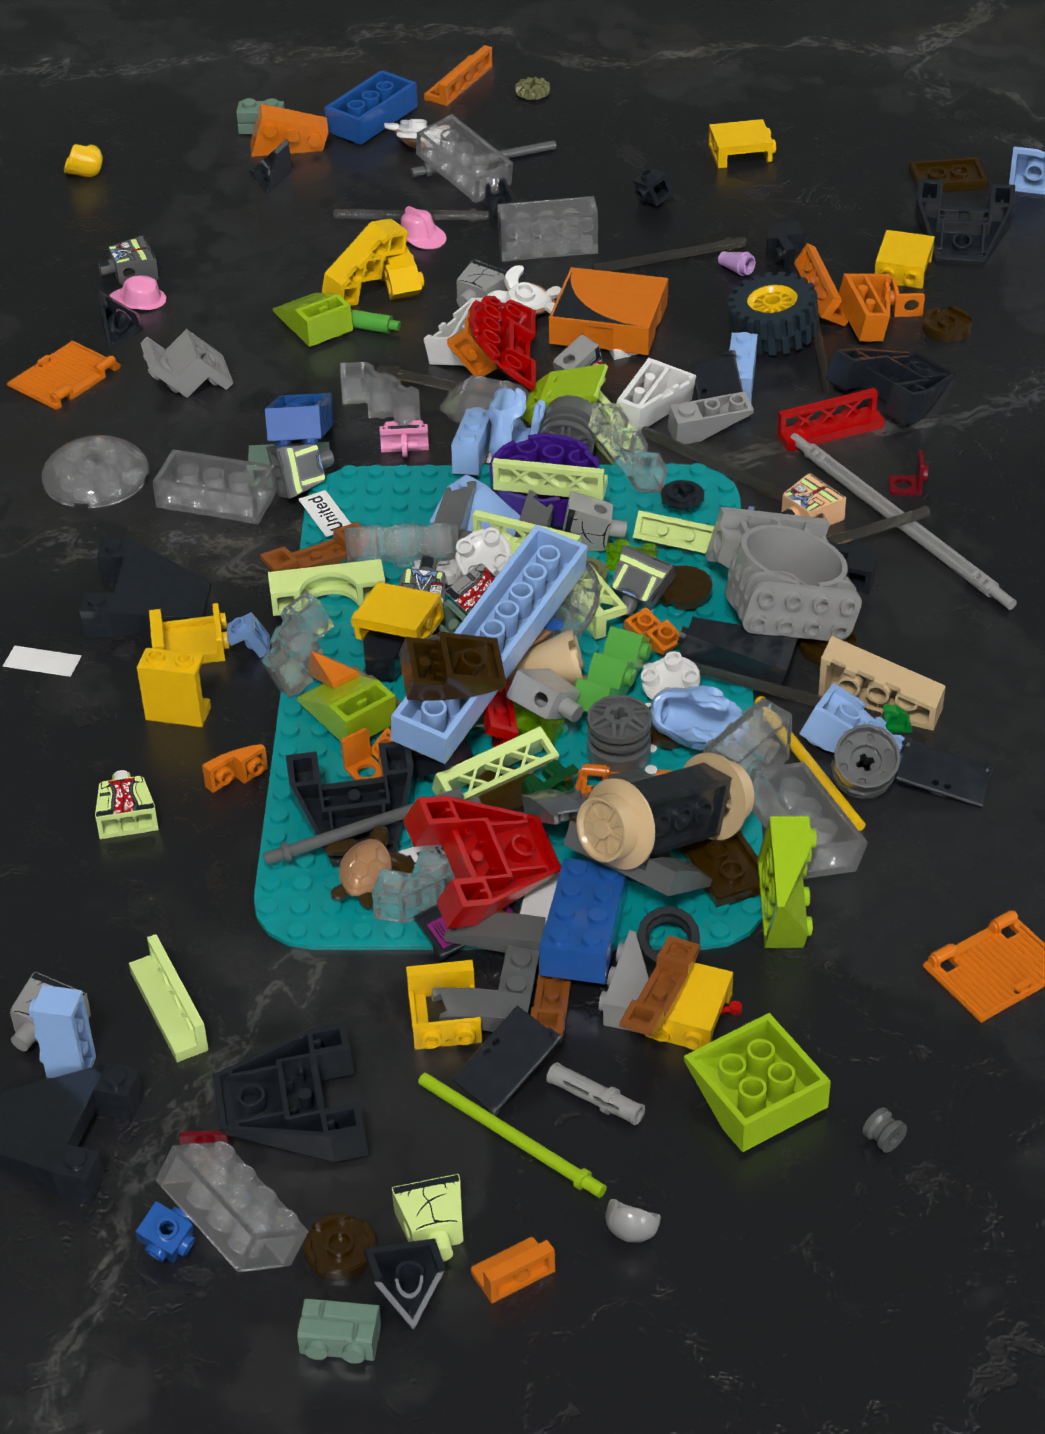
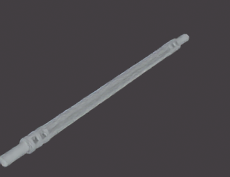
[790,433,1017,610]

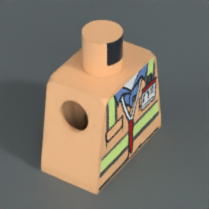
[780,473,846,526]

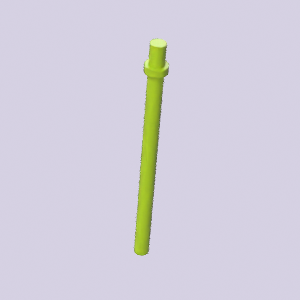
[418,1072,607,1198]

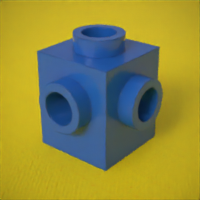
[135,1201,196,1263]

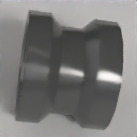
[862,1107,907,1153]

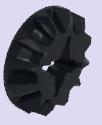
[661,480,704,512]

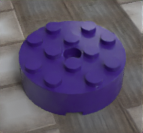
[489,434,599,528]

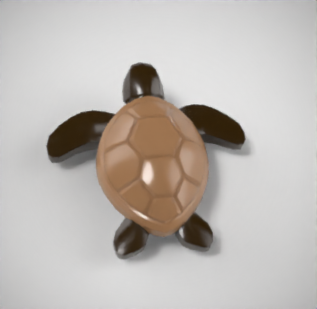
[326,825,416,910]

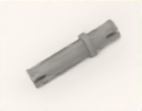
[546,1062,645,1125]

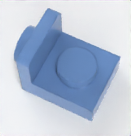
[227,612,270,658]

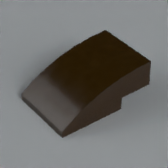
[399,632,507,701]

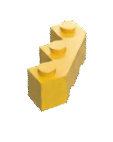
[322,219,408,306]
[381,245,424,300]

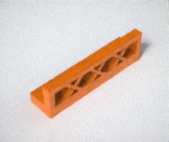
[424,45,492,106]
[794,243,849,326]

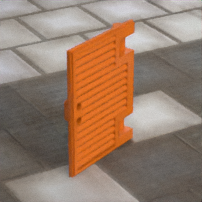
[7,341,121,410]
[922,910,1045,1023]

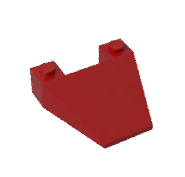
[403,796,561,929]

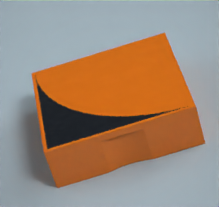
[549,267,668,355]

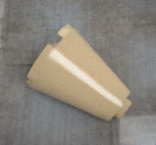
[508,629,586,687]

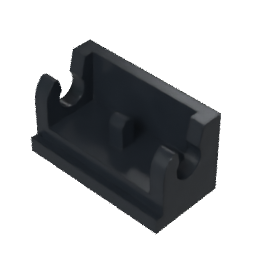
[483,178,517,228]

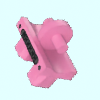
[380,420,429,457]

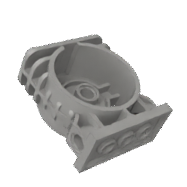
[705,507,862,641]

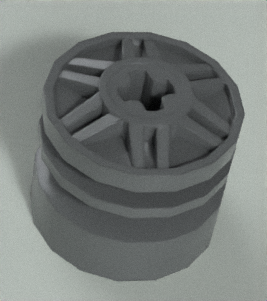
[540,395,600,454]
[587,695,652,772]
[831,724,901,800]

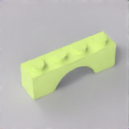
[268,559,385,616]

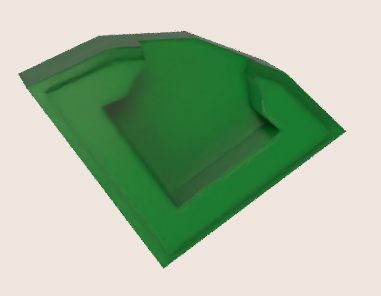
[882,704,912,733]

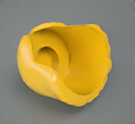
[64,144,103,177]

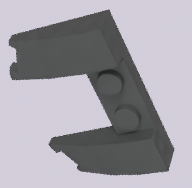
[427,481,554,557]
[521,769,654,824]
[563,820,712,896]
[431,912,546,1032]

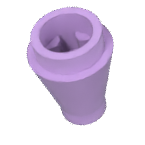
[718,251,756,276]

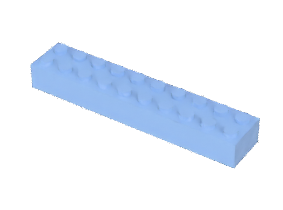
[391,525,588,764]

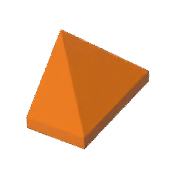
[308,651,359,689]

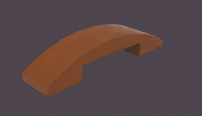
[260,522,372,572]
[619,935,700,1037]
[531,974,572,1037]

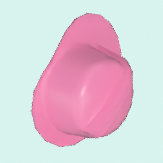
[401,206,447,249]
[110,275,166,310]

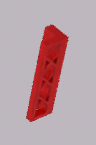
[777,388,885,452]
[482,678,519,748]

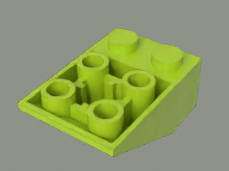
[273,293,353,347]
[521,364,608,433]
[297,675,397,741]

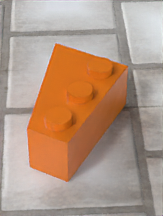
[250,103,329,157]
[839,273,891,343]

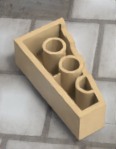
[818,636,945,731]

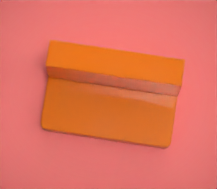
[447,317,497,380]
[471,1237,555,1303]

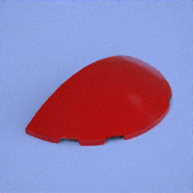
[468,296,536,391]

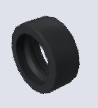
[637,906,700,969]

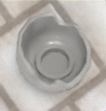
[605,1199,661,1243]

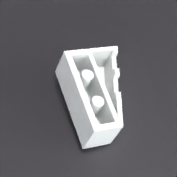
[424,298,483,366]
[616,358,696,433]

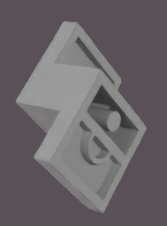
[140,329,233,398]

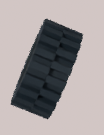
[728,272,819,356]

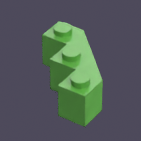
[575,626,652,712]

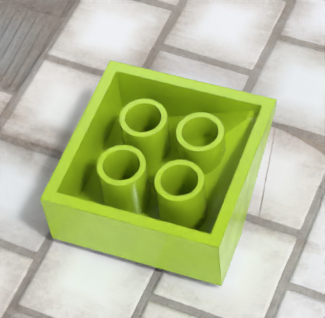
[757,816,817,948]
[684,1013,831,1153]

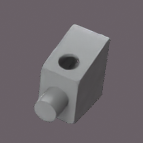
[506,668,584,722]

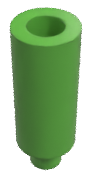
[351,310,401,334]

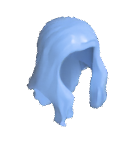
[488,386,546,457]
[650,685,746,750]

